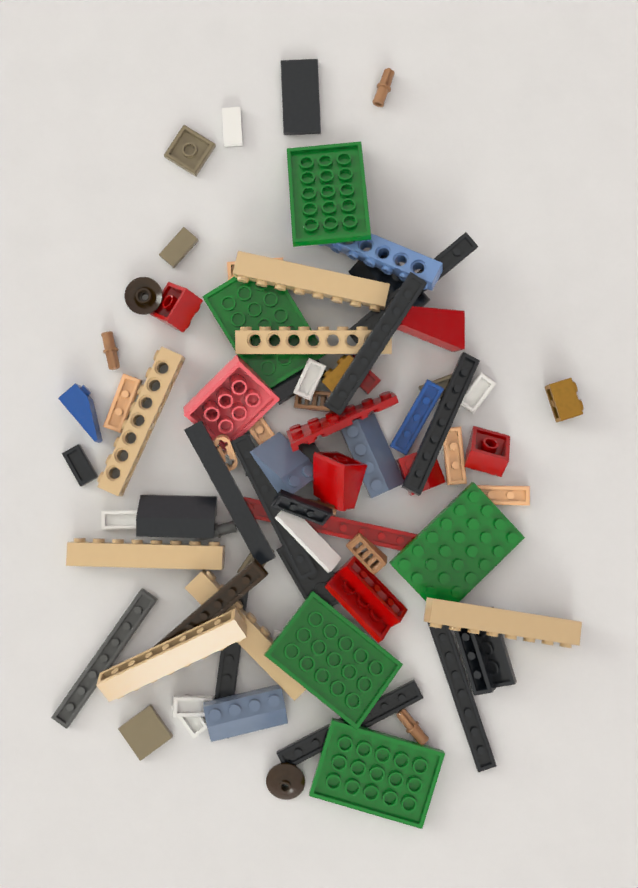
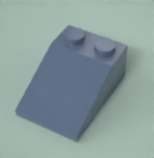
[250,432,313,494]

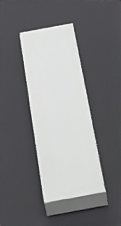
[275,510,341,573]

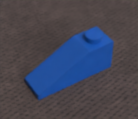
[58,383,103,443]

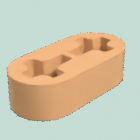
[214,434,238,471]

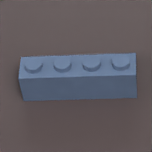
[340,414,404,498]
[203,685,288,742]

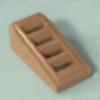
[294,391,332,412]
[346,533,387,575]

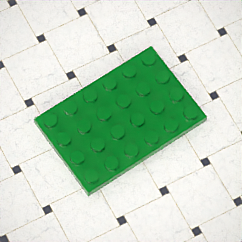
[287,141,371,247]
[202,277,326,388]
[389,482,525,602]
[264,591,403,730]
[309,718,445,829]

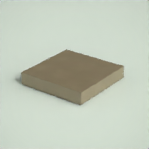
[164,125,216,177]
[118,704,173,761]

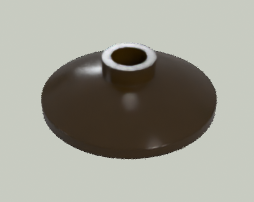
[124,277,163,315]
[266,763,305,800]

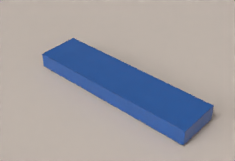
[390,379,444,455]

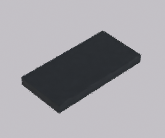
[281,59,321,135]
[276,546,339,607]

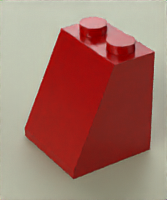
[313,451,367,511]

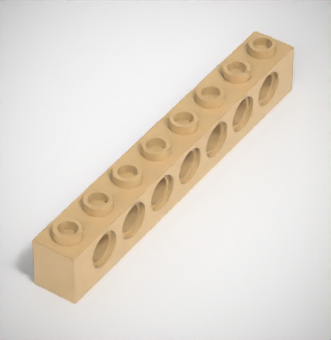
[235,326,392,354]
[97,346,185,496]

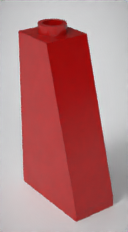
[397,306,465,352]

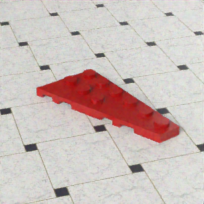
[286,391,399,452]

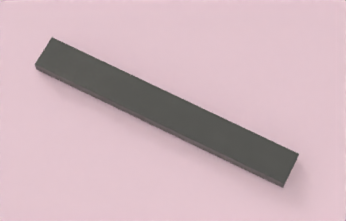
[51,588,158,729]

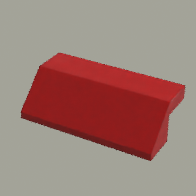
[325,555,408,643]

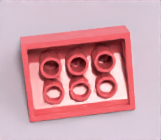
[183,355,280,450]

